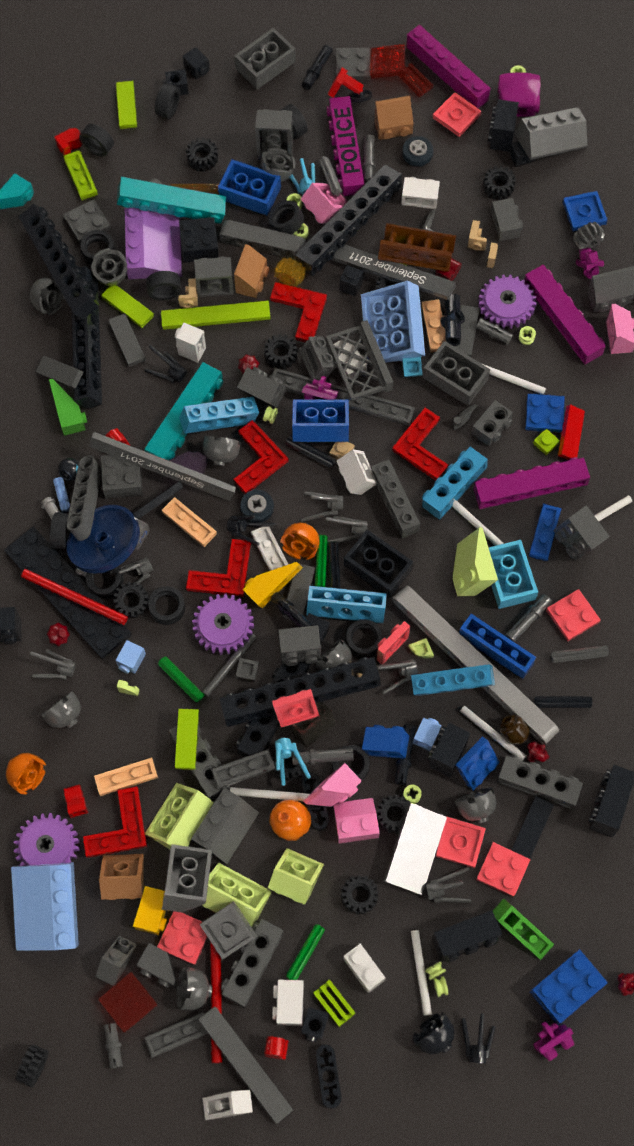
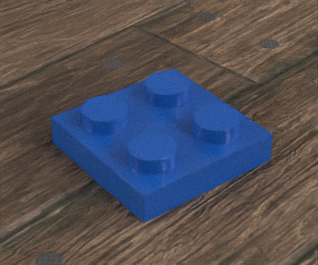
[563,191,607,231]
[525,394,565,433]
[455,737,500,791]

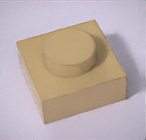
[330,442,355,459]

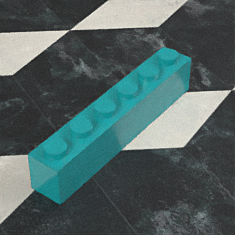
[117,177,226,224]
[144,362,224,462]

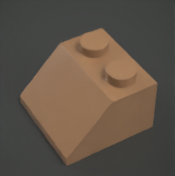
[374,96,413,140]
[234,244,269,298]
[99,854,144,900]

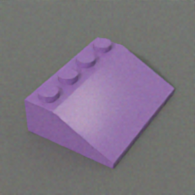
[125,207,182,279]

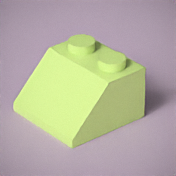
[268,848,324,904]

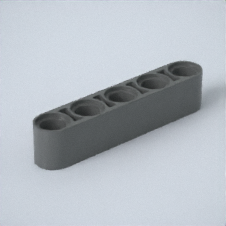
[218,220,307,260]
[67,455,102,541]

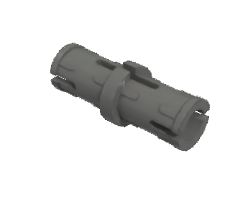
[475,318,513,345]
[104,1023,123,1069]

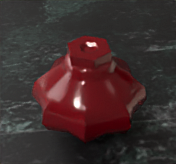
[237,354,260,375]
[46,622,70,647]
[527,741,550,763]
[617,972,634,996]

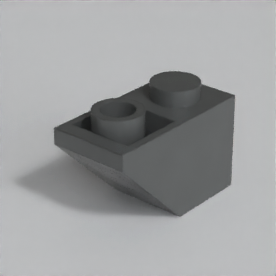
[95,936,137,986]
[137,943,177,988]

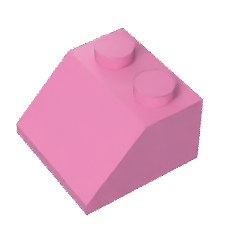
[301,183,348,224]
[606,304,634,354]
[304,763,361,807]
[333,798,379,843]

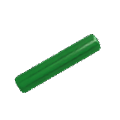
[315,535,327,587]
[158,656,204,702]
[286,924,325,980]

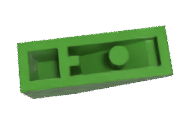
[49,379,87,436]
[493,899,554,960]

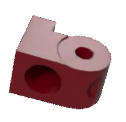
[435,258,462,281]

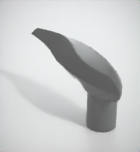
[422,209,436,232]
[453,404,477,430]

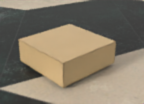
[487,243,498,268]

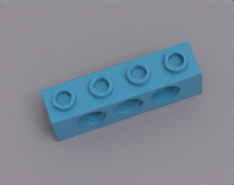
[179,397,259,434]
[422,447,488,520]
[306,586,386,623]
[411,664,495,696]

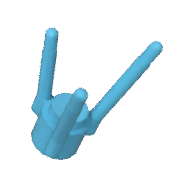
[290,158,315,195]
[275,738,311,786]

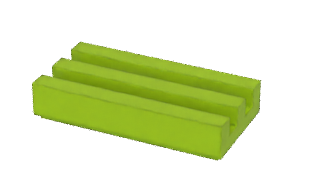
[313,979,356,1027]

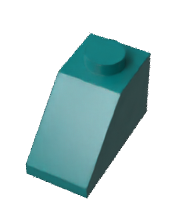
[0,173,34,209]

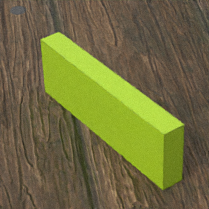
[116,81,137,129]
[63,150,98,201]
[101,285,154,328]
[175,709,199,770]

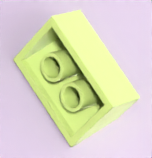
[145,783,214,849]
[202,863,272,927]

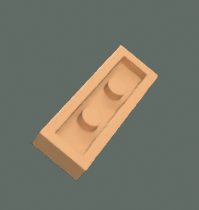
[421,299,445,353]
[162,497,217,547]
[94,758,158,796]

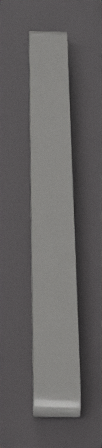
[392,585,559,745]

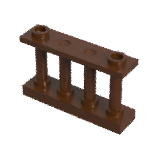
[378,223,456,272]

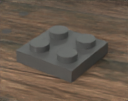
[336,48,371,80]
[63,199,111,244]
[199,901,257,959]

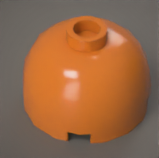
[280,522,320,560]
[6,753,46,794]
[270,800,311,841]

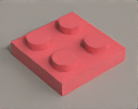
[433,92,482,137]
[546,589,601,641]
[377,621,410,665]
[272,689,319,728]
[435,817,486,868]
[476,842,530,898]
[157,911,208,965]

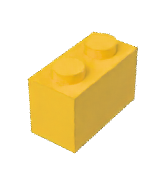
[133,886,168,935]

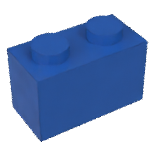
[362,725,409,758]

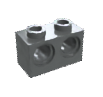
[471,400,513,446]

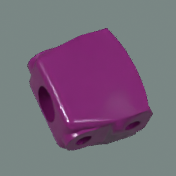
[497,72,540,117]

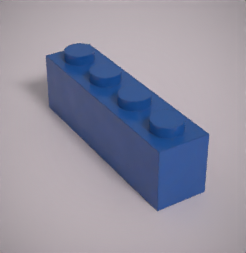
[459,614,536,679]

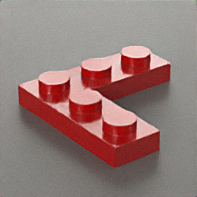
[270,282,327,342]
[392,408,449,480]
[234,420,289,494]
[186,539,251,597]
[83,787,147,858]

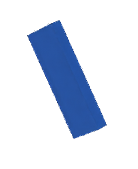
[529,504,562,561]

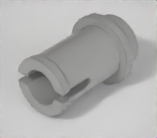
[41,497,61,520]

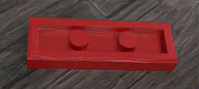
[558,404,585,460]

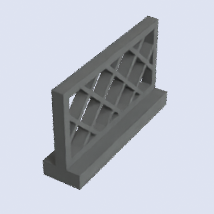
[326,320,394,401]

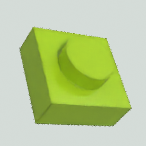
[533,429,560,455]

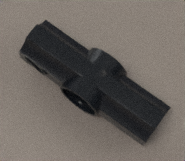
[441,293,465,346]

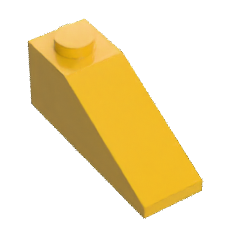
[243,562,303,608]

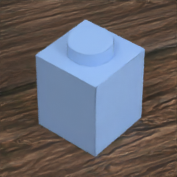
[116,640,146,674]
[413,718,442,751]

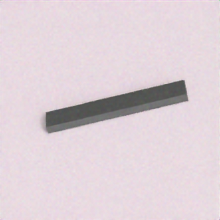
[198,1007,293,1124]

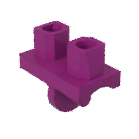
[576,247,604,279]
[302,376,339,400]
[533,1022,574,1061]

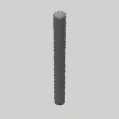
[202,634,257,697]

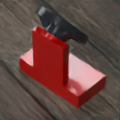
[328,67,372,103]

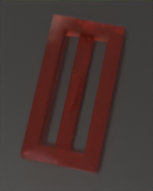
[398,63,433,97]

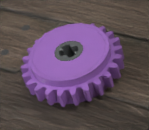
[478,275,536,329]
[192,594,254,655]
[14,813,79,866]

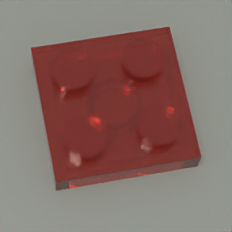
[370,44,406,79]
[98,972,158,1033]

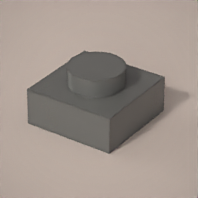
[235,658,259,682]

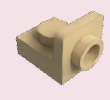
[468,220,487,251]
[178,278,198,308]

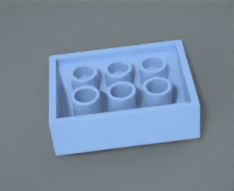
[361,281,425,363]
[11,862,79,951]

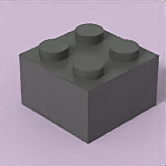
[194,256,234,297]
[237,367,287,407]
[101,455,143,499]
[279,625,321,666]

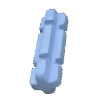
[53,477,70,513]

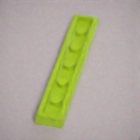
[161,301,271,330]

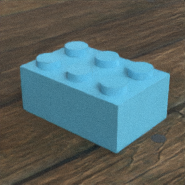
[489,540,538,609]

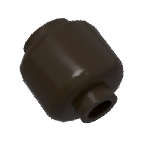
[500,715,529,745]

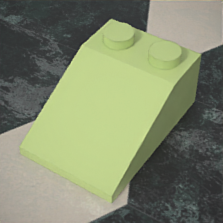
[452,527,498,596]

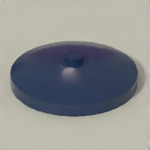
[67,505,140,573]

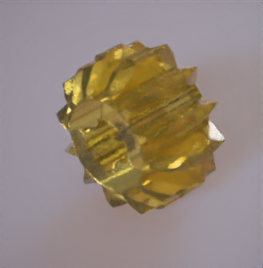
[274,258,306,287]

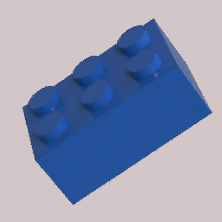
[218,159,281,216]
[292,400,349,442]
[530,950,608,1025]

